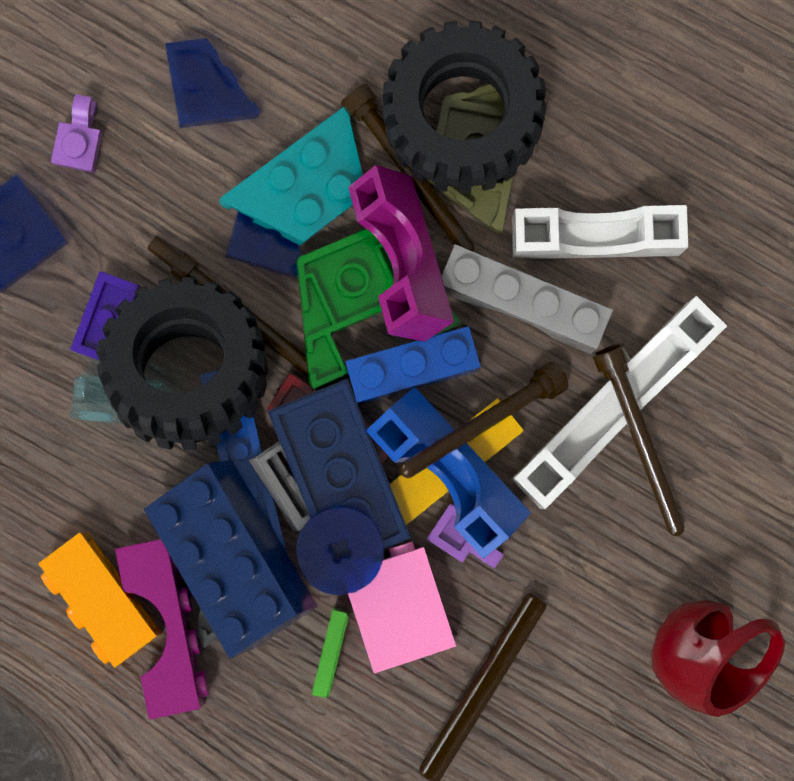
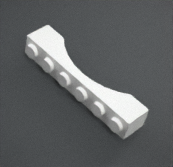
[511,296,727,509]

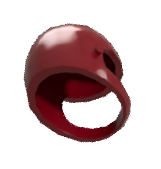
[651,600,785,717]

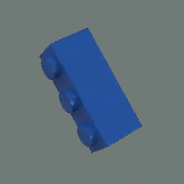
[345,326,481,406]

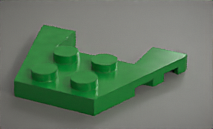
[296,229,462,391]

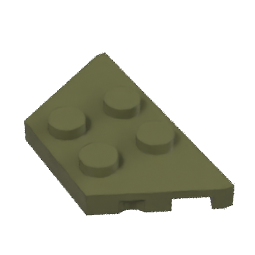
[427,84,513,234]

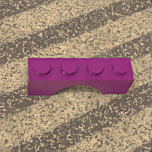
[348,165,455,342]
[115,539,210,720]

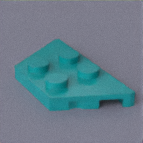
[218,107,363,246]

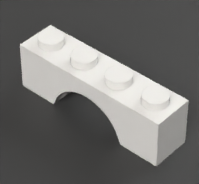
[512,205,688,259]

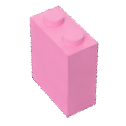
[342,541,456,673]

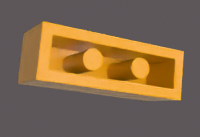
[38,532,162,668]

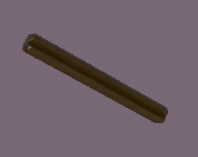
[419,594,547,781]

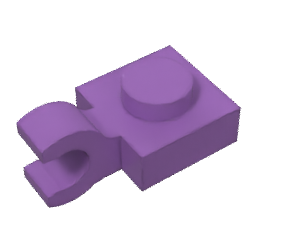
[51,94,103,173]
[427,504,504,569]

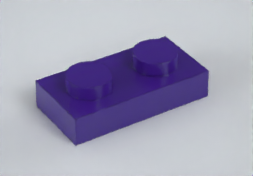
[70,271,142,361]

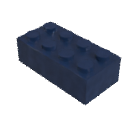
[144,460,318,659]

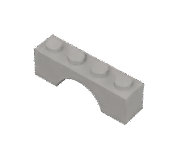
[441,244,613,354]

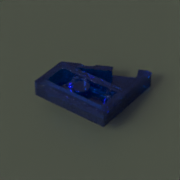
[165,38,259,128]
[225,175,300,279]

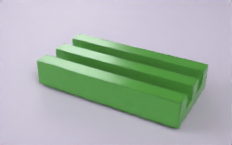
[312,607,350,698]

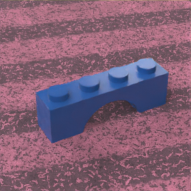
[366,387,531,559]

